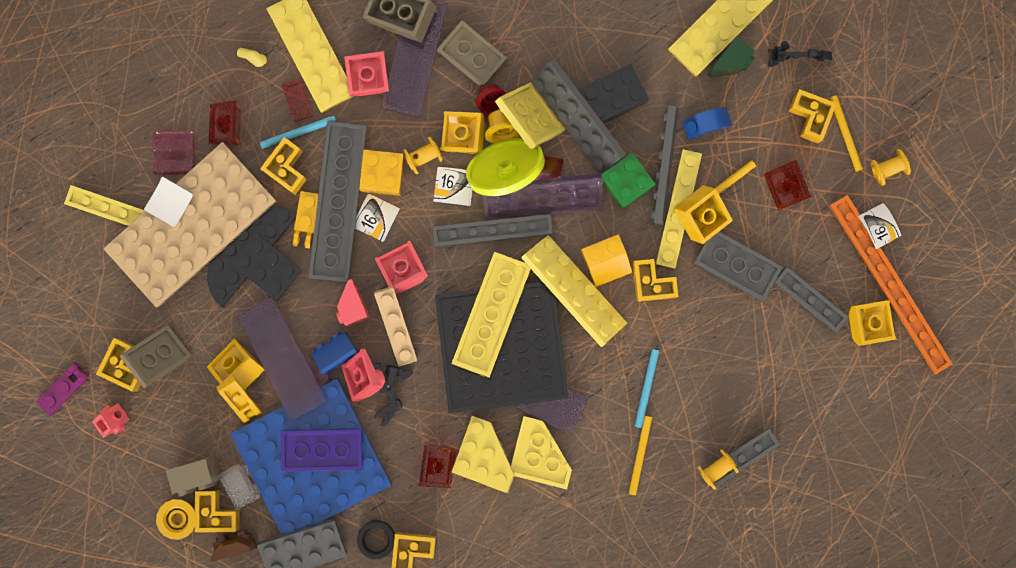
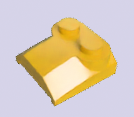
[440,111,485,154]
[849,300,896,346]

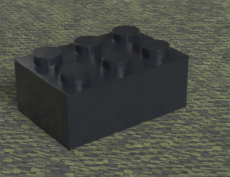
[578,64,649,124]

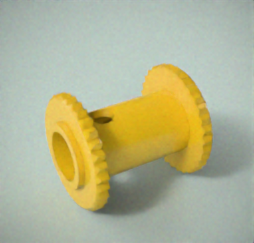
[404,137,442,174]
[871,149,911,186]
[698,449,739,490]

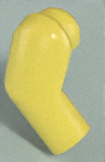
[237,48,267,67]

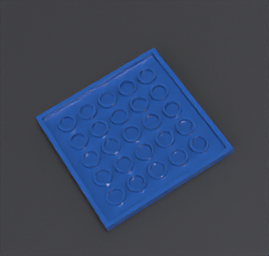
[230,379,392,535]

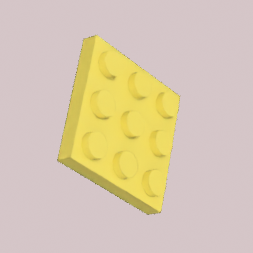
[495,82,566,150]

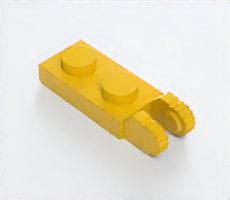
[293,191,318,249]

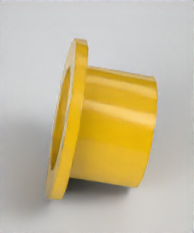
[485,110,521,143]
[156,499,195,540]

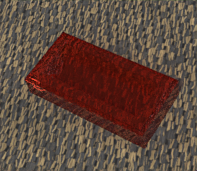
[282,78,313,123]

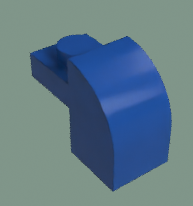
[682,107,732,140]

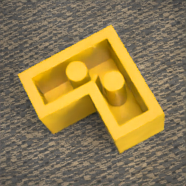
[788,89,837,143]
[260,137,307,195]
[632,259,678,302]
[96,338,141,392]
[195,490,240,532]
[392,532,436,568]

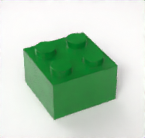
[599,152,656,210]

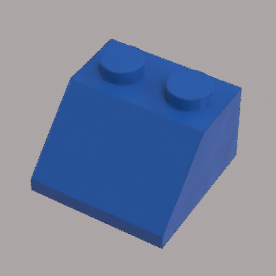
[311,332,359,374]

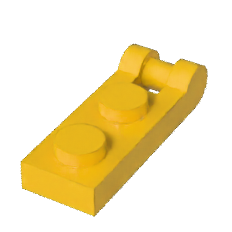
[216,376,262,423]

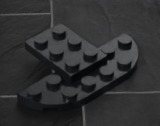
[207,206,303,307]

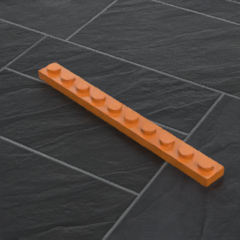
[829,195,953,374]

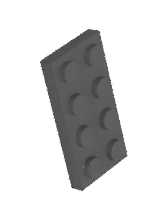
[694,232,783,302]
[257,518,347,568]

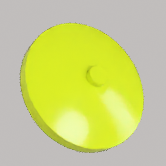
[466,138,545,196]

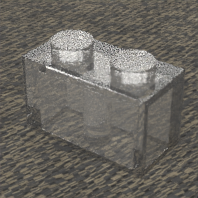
[218,463,261,511]

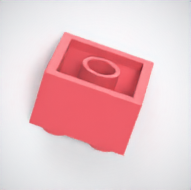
[336,279,371,327]

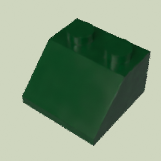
[707,36,755,78]

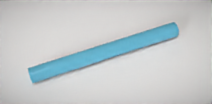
[260,115,336,149]
[634,349,659,428]

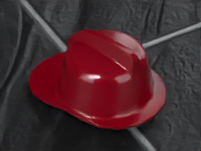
[475,84,507,117]

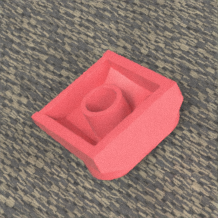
[344,51,389,96]
[375,241,428,293]
[341,349,385,402]

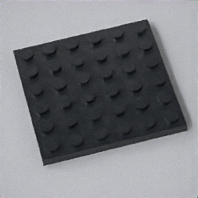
[435,282,569,414]

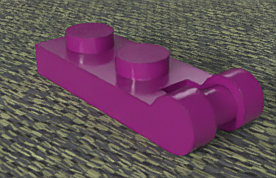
[36,362,90,416]

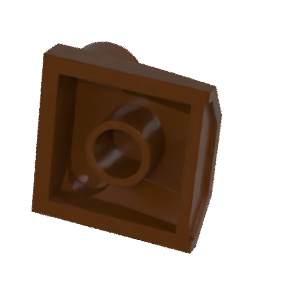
[210,530,257,562]

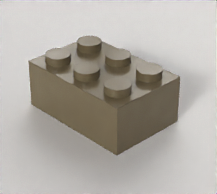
[363,0,437,43]
[166,456,222,496]

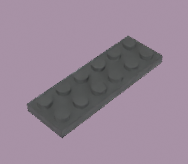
[531,59,626,175]

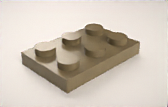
[437,20,507,87]
[120,325,192,388]

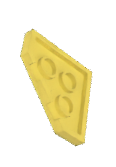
[452,416,515,493]
[511,416,572,489]

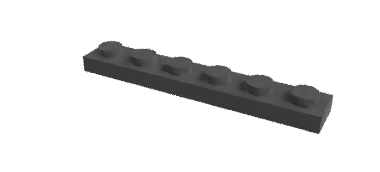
[651,105,679,226]
[433,214,553,247]

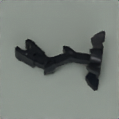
[768,41,832,67]
[373,362,413,427]

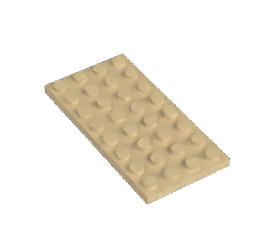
[104,142,276,308]

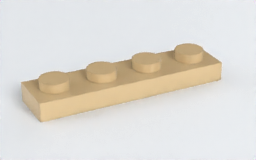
[374,286,418,367]

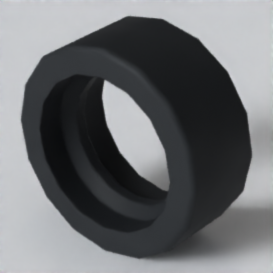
[357,520,395,559]

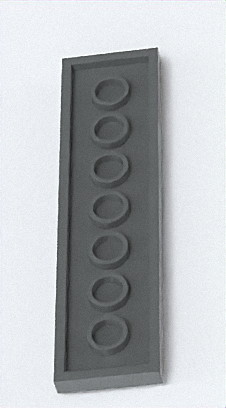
[308,121,367,283]

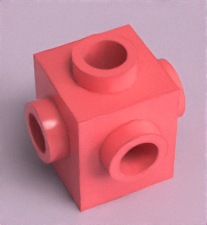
[92,404,130,438]

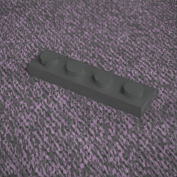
[774,267,849,333]
[713,428,780,487]

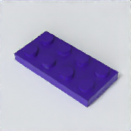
[280,429,362,472]

